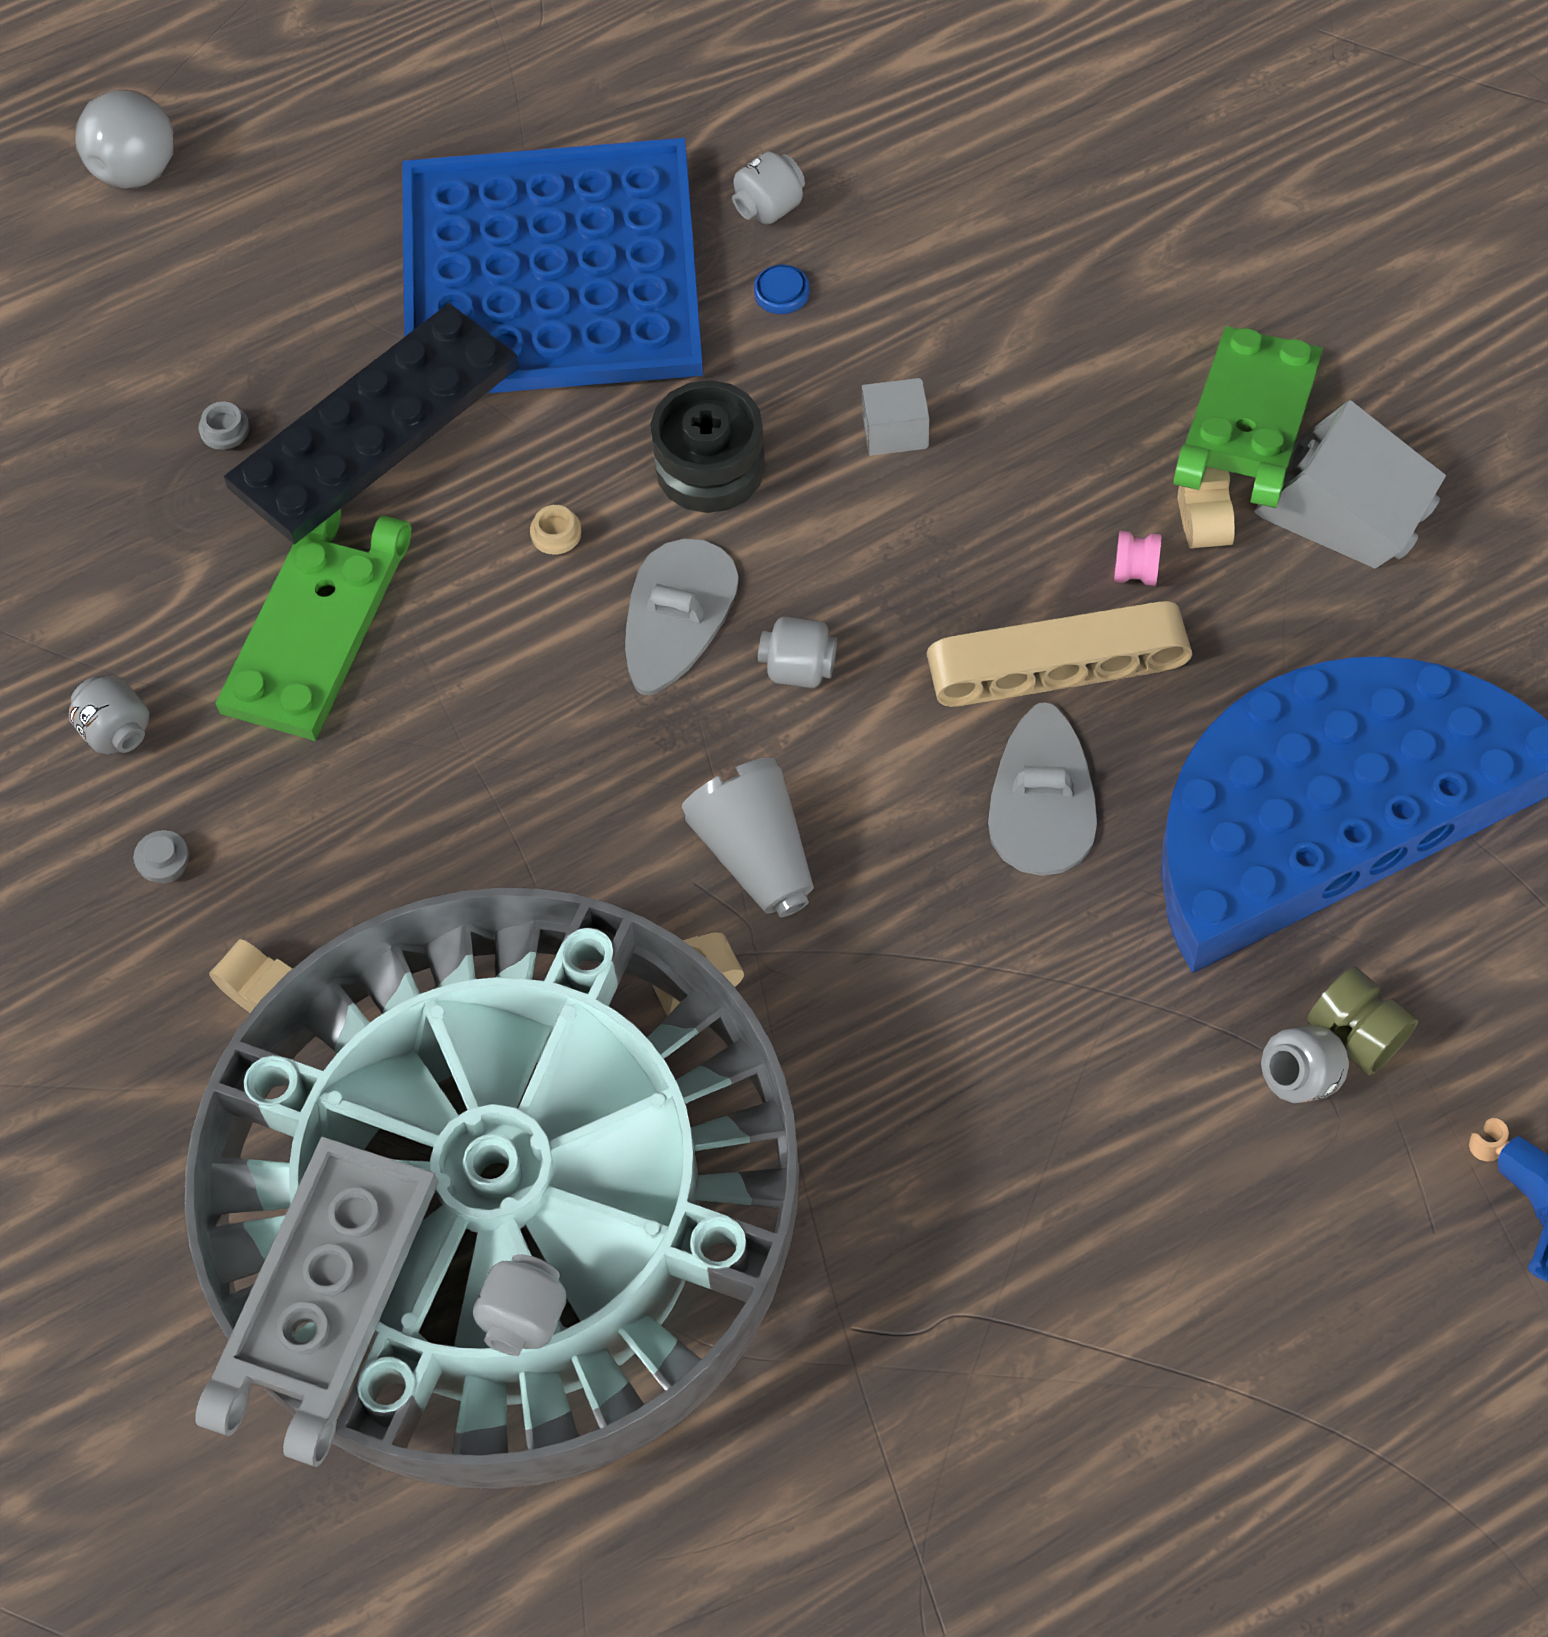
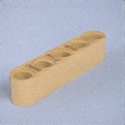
[926,601,1192,707]

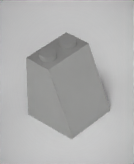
[1254,400,1446,569]

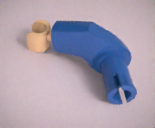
[1469,1118,1548,1282]

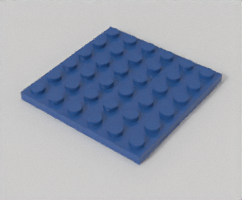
[402,138,703,393]

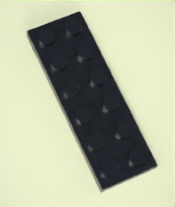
[224,303,519,545]

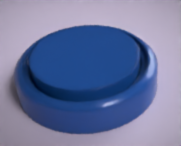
[754,264,810,314]

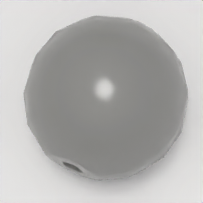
[75,90,174,189]

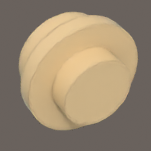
[530,505,582,555]

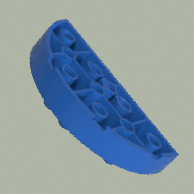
[1160,657,1548,973]

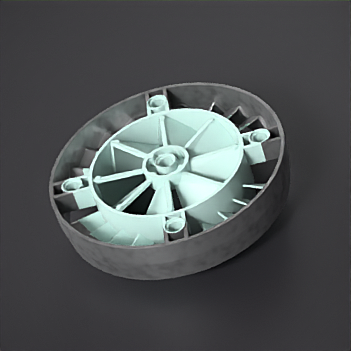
[185,888,799,1489]

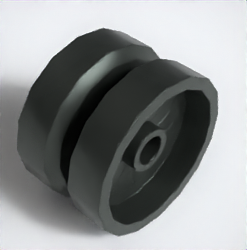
[650,380,766,513]

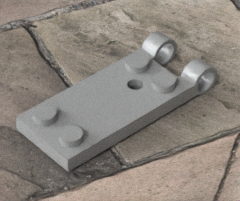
[195,1136,439,1467]

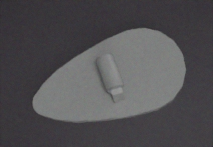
[625,539,739,696]
[988,702,1097,876]

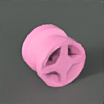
[1114,530,1161,586]

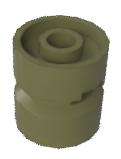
[1307,966,1419,1076]

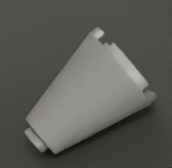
[681,758,814,918]

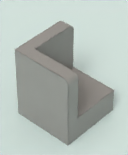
[862,378,929,456]

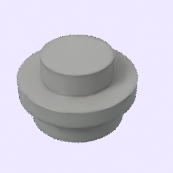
[199,402,250,450]
[133,830,189,884]

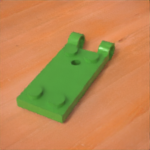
[1173,326,1323,508]
[215,509,411,741]

